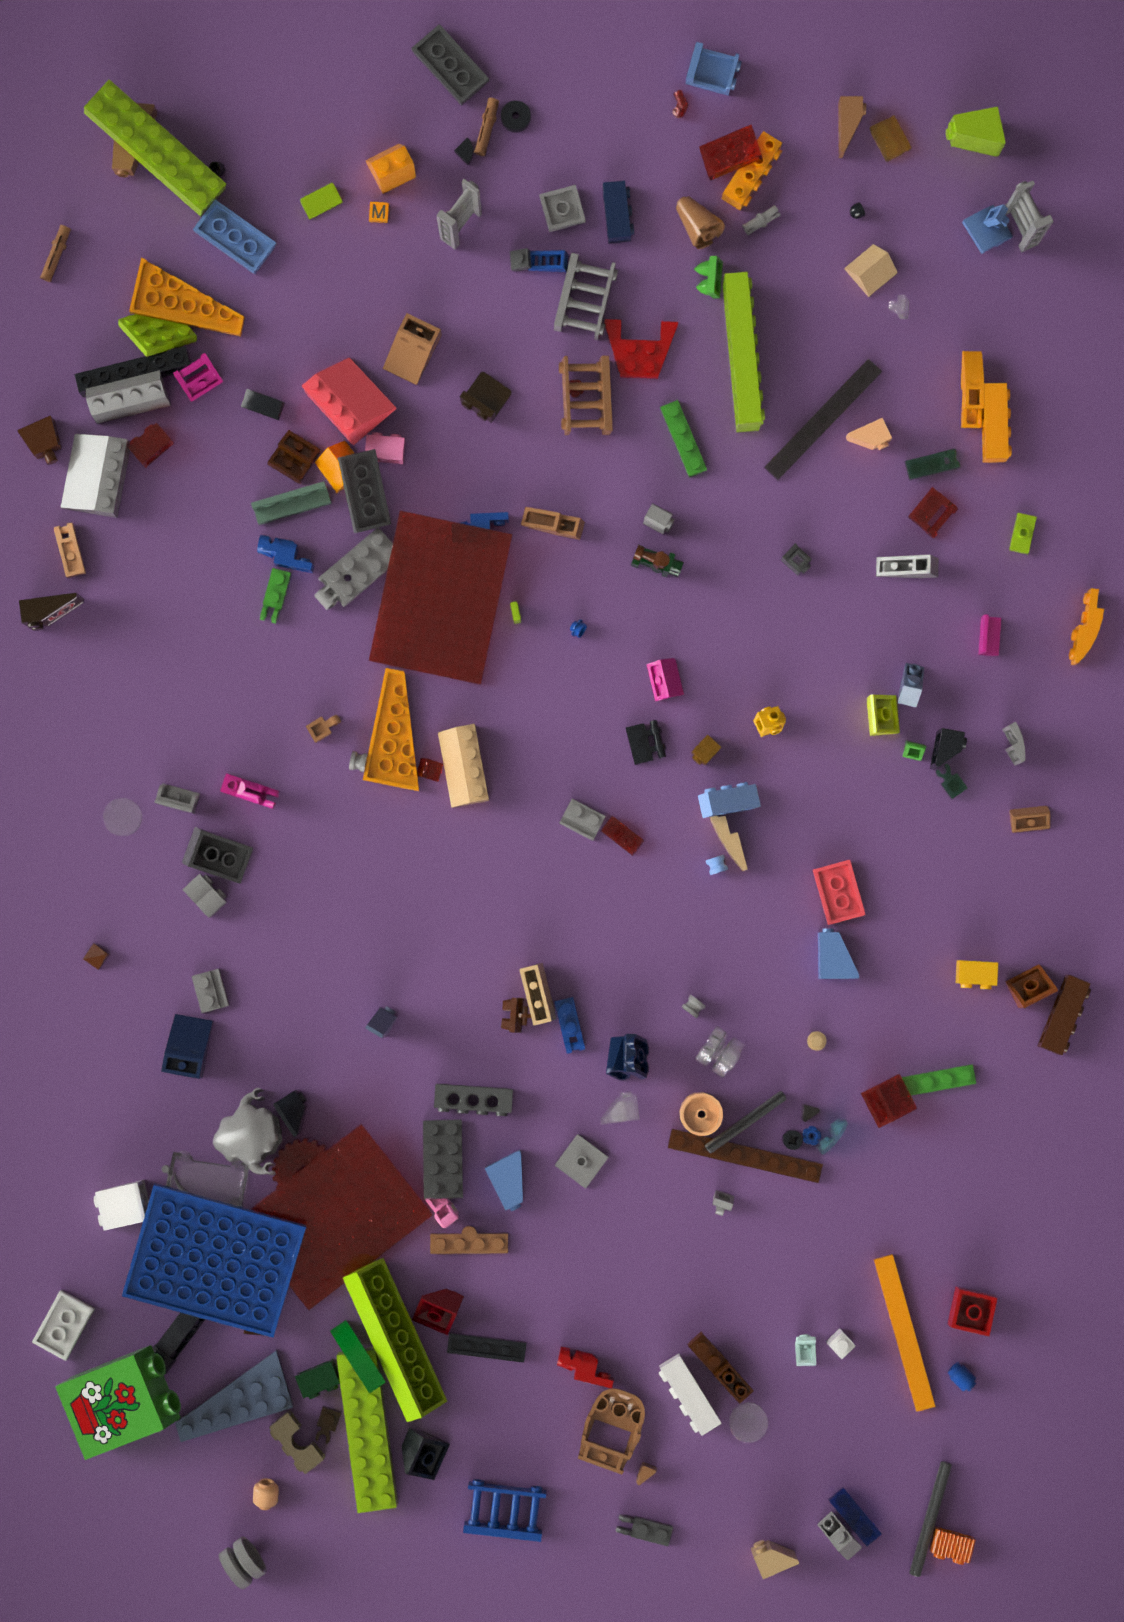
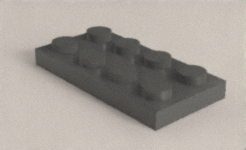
[411,24,489,106]
[338,449,391,533]
[423,1120,463,1199]

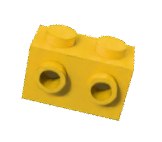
[955,960,998,989]

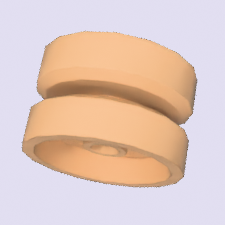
[679,1092,723,1136]

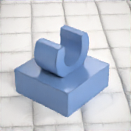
[983,204,1010,229]

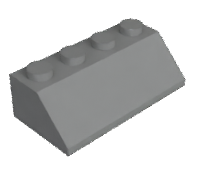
[86,370,171,424]

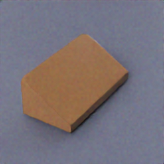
[1009,806,1050,833]

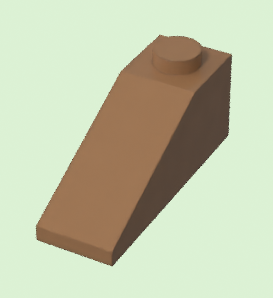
[838,96,866,158]

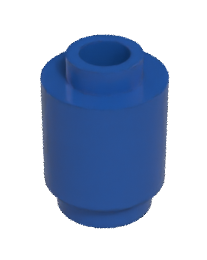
[947,1362,976,1391]

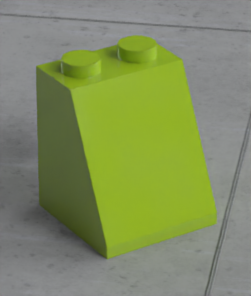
[945,107,1006,156]

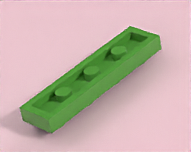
[660,400,707,478]
[896,1064,976,1097]

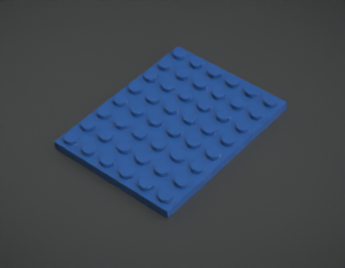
[122,1183,306,1338]

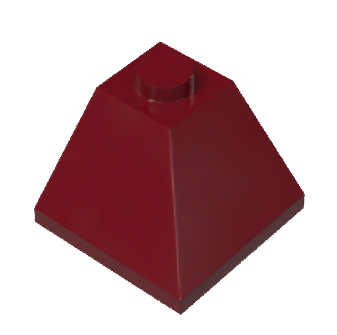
[412,1288,464,1335]

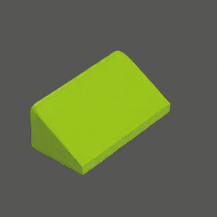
[300,182,343,220]

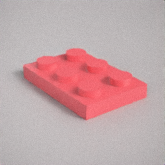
[812,859,866,925]

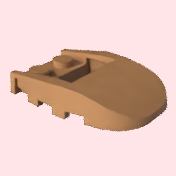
[578,1388,645,1475]

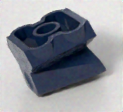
[606,1033,649,1081]

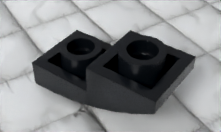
[241,389,285,420]

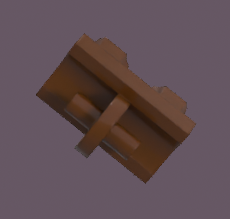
[501,998,531,1033]

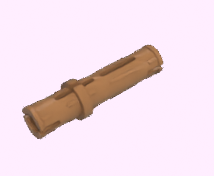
[474,98,500,156]
[40,225,71,282]

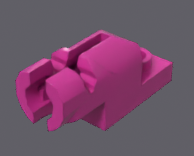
[220,773,279,809]

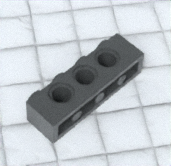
[434,1083,513,1116]

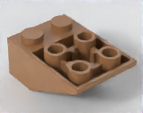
[383,313,442,385]

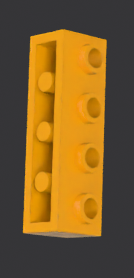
[721,131,782,211]
[982,383,1012,463]

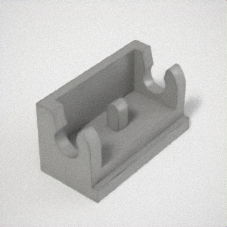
[154,783,200,814]

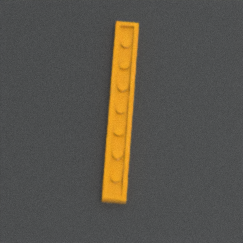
[873,1254,936,1412]

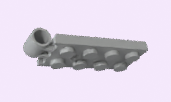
[314,528,403,610]

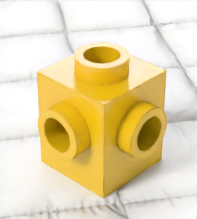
[753,706,786,737]

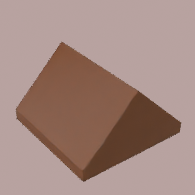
[1005,964,1058,1008]

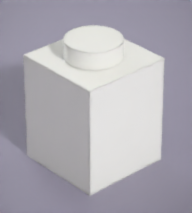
[826,1328,856,1359]

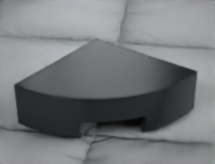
[454,137,473,165]

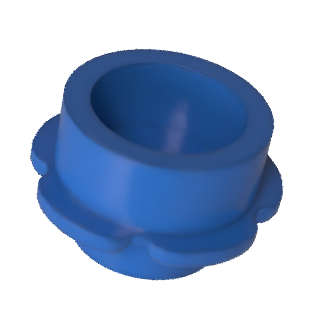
[570,620,587,638]
[802,1126,821,1145]

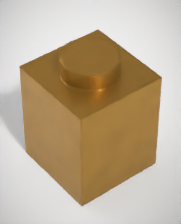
[691,734,721,765]

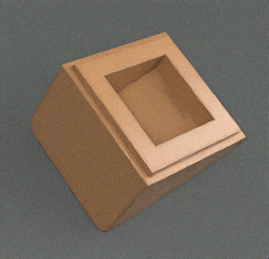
[636,1462,657,1485]

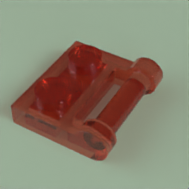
[908,487,958,538]

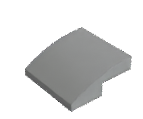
[1002,722,1025,766]

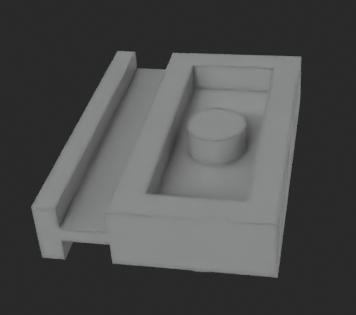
[559,799,606,841]
[191,969,230,1013]

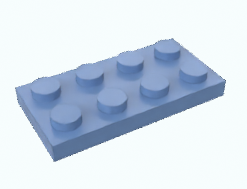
[193,200,277,275]

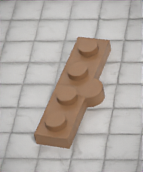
[430,1225,508,1254]

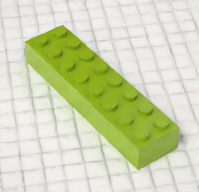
[84,79,226,217]
[722,272,765,432]
[343,1258,448,1422]
[336,1347,398,1513]

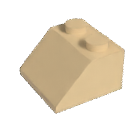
[751,1540,799,1579]

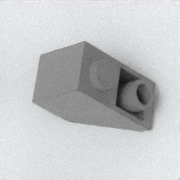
[817,1511,862,1560]

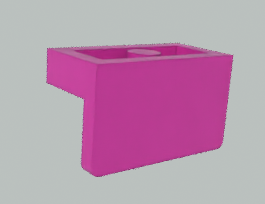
[979,614,1001,656]
[646,658,684,701]

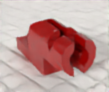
[557,1347,614,1389]

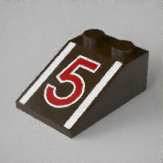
[19,593,84,631]

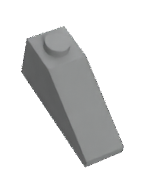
[876,555,939,578]

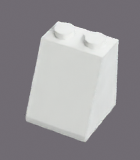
[94,1180,149,1230]

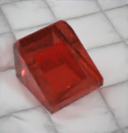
[417,758,443,782]

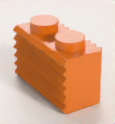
[929,1526,976,1565]

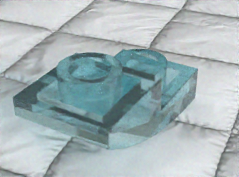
[816,1119,848,1155]

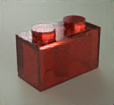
[128,423,174,468]

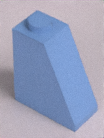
[818,929,859,979]
[485,1150,523,1211]

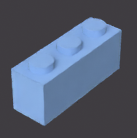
[698,782,761,818]

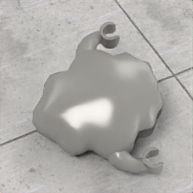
[213,1088,283,1175]

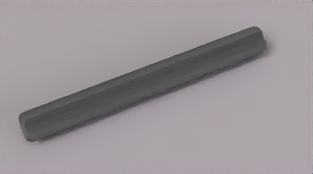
[705,1091,787,1153]

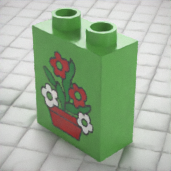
[55,1345,181,1460]

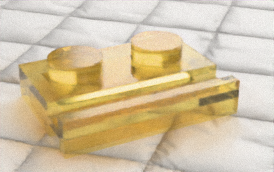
[869,115,912,162]

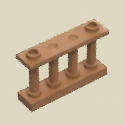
[559,356,613,435]

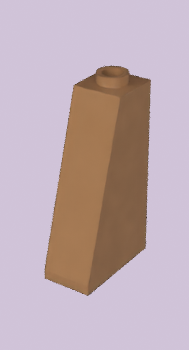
[112,103,157,178]

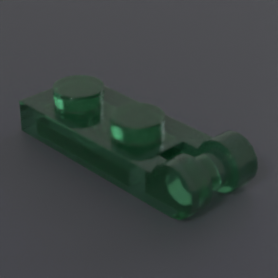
[904,449,961,481]

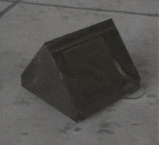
[801,1103,820,1122]

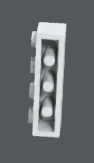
[658,1353,722,1436]

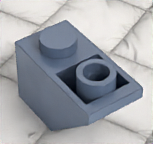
[898,663,924,707]

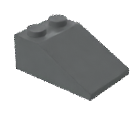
[182,827,253,884]

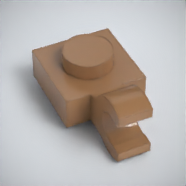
[306,715,342,743]

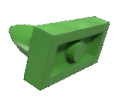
[694,256,723,299]

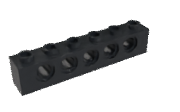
[74,346,191,398]

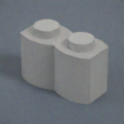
[643,503,675,534]
[182,874,227,918]

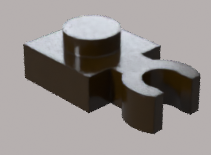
[315,1406,341,1444]

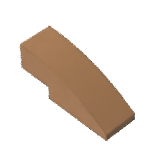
[521,507,585,540]

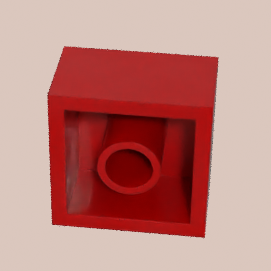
[947,1286,998,1337]

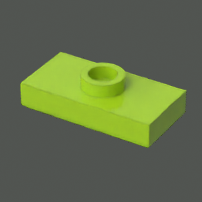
[1009,513,1037,555]

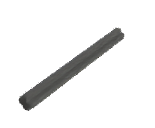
[909,1461,952,1577]

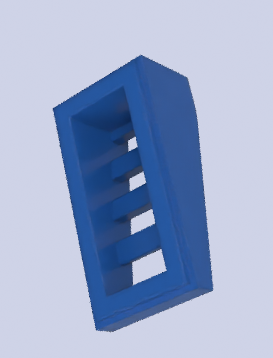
[528,250,569,272]

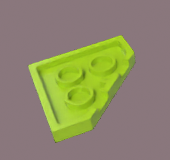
[118,314,197,357]

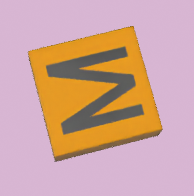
[369,201,389,223]

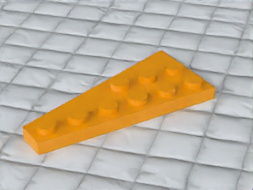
[129,257,245,337]

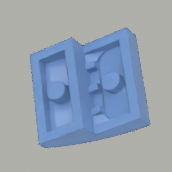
[962,205,1013,254]

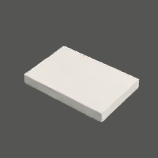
[32,1290,95,1361]

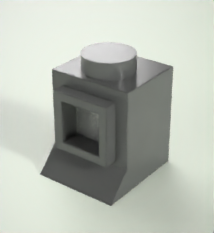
[781,543,812,576]

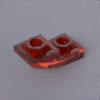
[601,816,644,856]

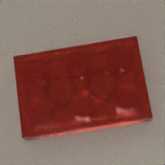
[699,124,763,181]

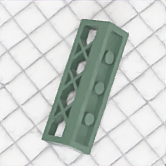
[251,481,332,525]

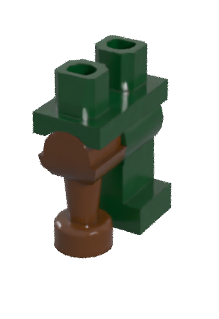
[631,544,684,578]

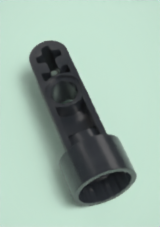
[152,1312,206,1374]

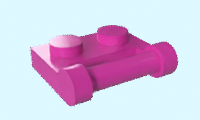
[173,353,223,402]

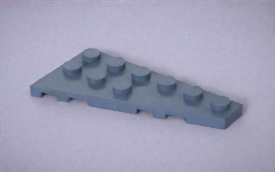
[175,1350,294,1442]

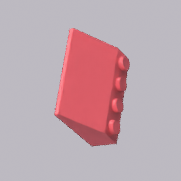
[302,357,397,446]

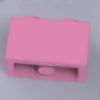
[365,432,406,464]

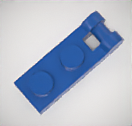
[554,997,586,1054]

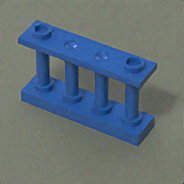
[463,1479,546,1542]

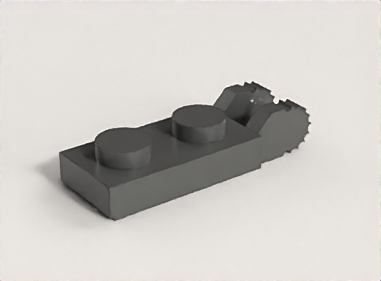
[616,1514,673,1546]

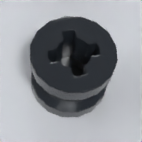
[782,1130,803,1150]

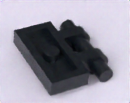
[625,720,666,765]

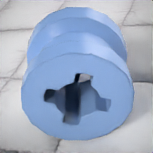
[706,855,728,875]

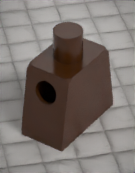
[17,416,62,465]

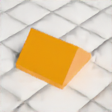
[314,440,354,493]

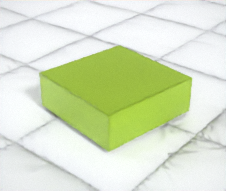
[510,601,521,624]

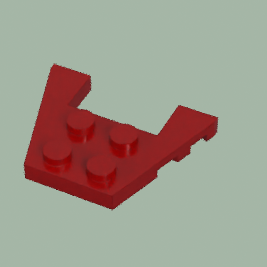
[604,319,678,379]

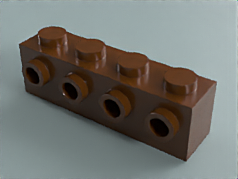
[1037,975,1091,1055]

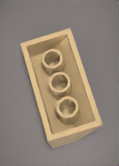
[438,724,489,808]

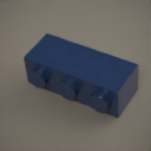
[602,180,634,244]

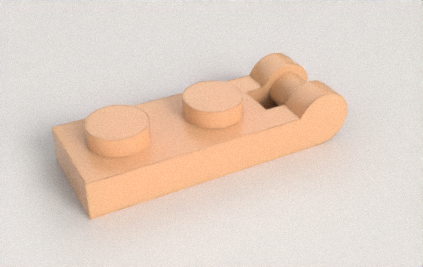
[54,522,86,578]

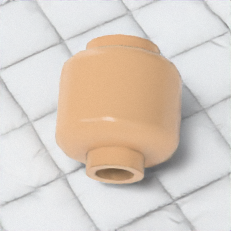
[253,1478,279,1510]

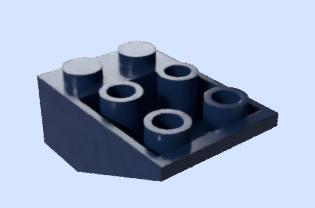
[161,1014,213,1079]

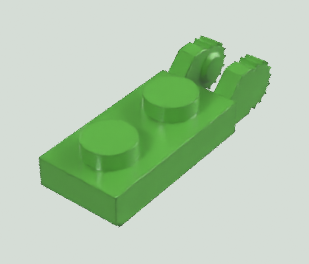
[260,568,291,624]

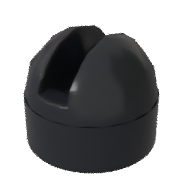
[209,161,226,177]
[850,202,865,219]

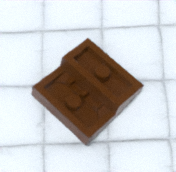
[267,430,321,484]

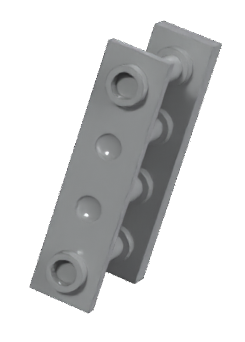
[436,179,482,249]
[1005,181,1054,253]
[554,253,618,340]

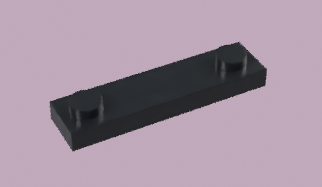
[447,1332,527,1363]

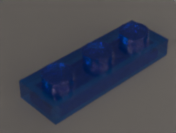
[828,1487,882,1547]

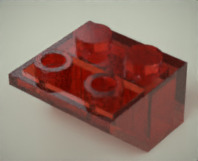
[861,1074,917,1128]

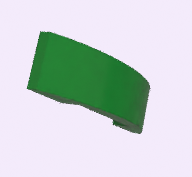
[330,1320,386,1394]

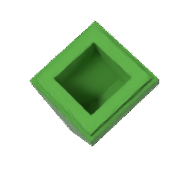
[903,740,926,761]

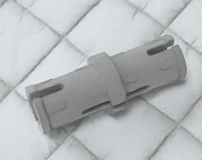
[742,205,781,236]

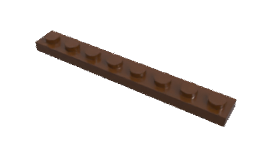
[667,1129,823,1183]

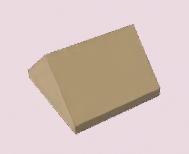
[844,244,898,297]

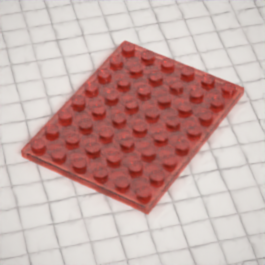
[369,511,512,685]
[250,1123,432,1310]

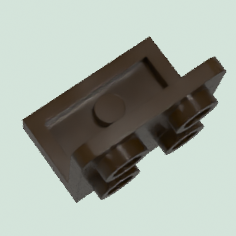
[459,372,512,423]

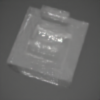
[888,295,909,319]

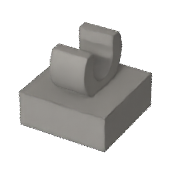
[712,1190,734,1216]

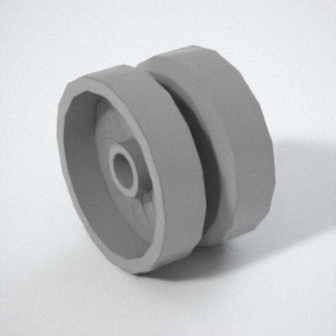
[219,1536,267,1590]

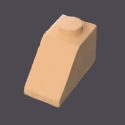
[846,418,892,450]

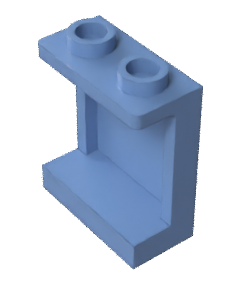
[685,42,742,96]

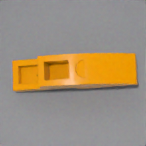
[961,351,984,428]
[1069,588,1104,665]

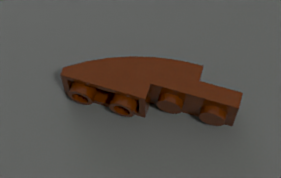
[687,1331,754,1404]

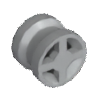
[349,751,368,772]
[682,995,706,1018]

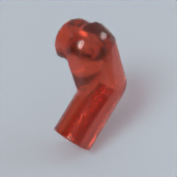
[672,90,689,118]

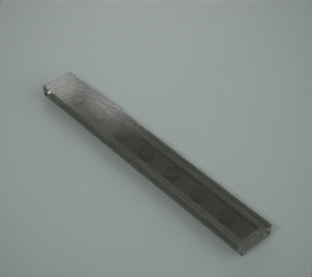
[764,359,882,481]

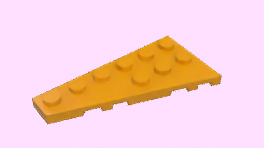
[363,668,419,792]

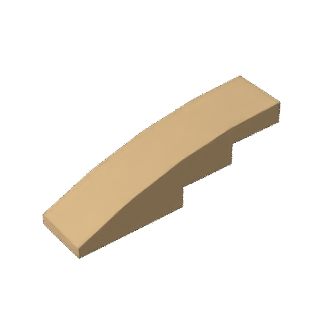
[710,816,748,871]

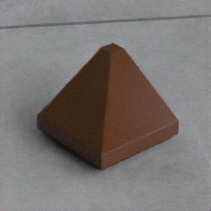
[83,943,110,970]

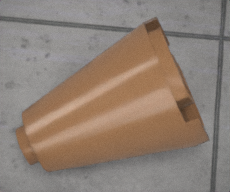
[676,196,725,250]

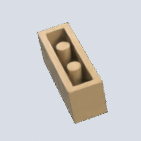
[519,963,557,1026]

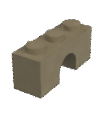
[269,1410,325,1474]

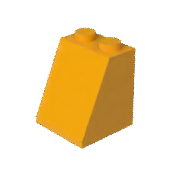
[365,144,416,194]

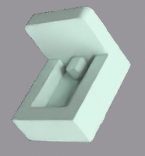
[795,1334,816,1366]

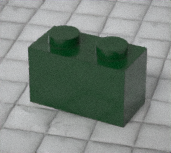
[295,1359,340,1399]

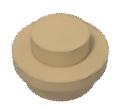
[807,1031,827,1051]

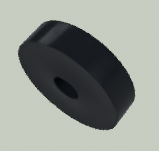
[501,101,531,132]

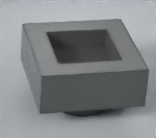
[510,248,531,272]

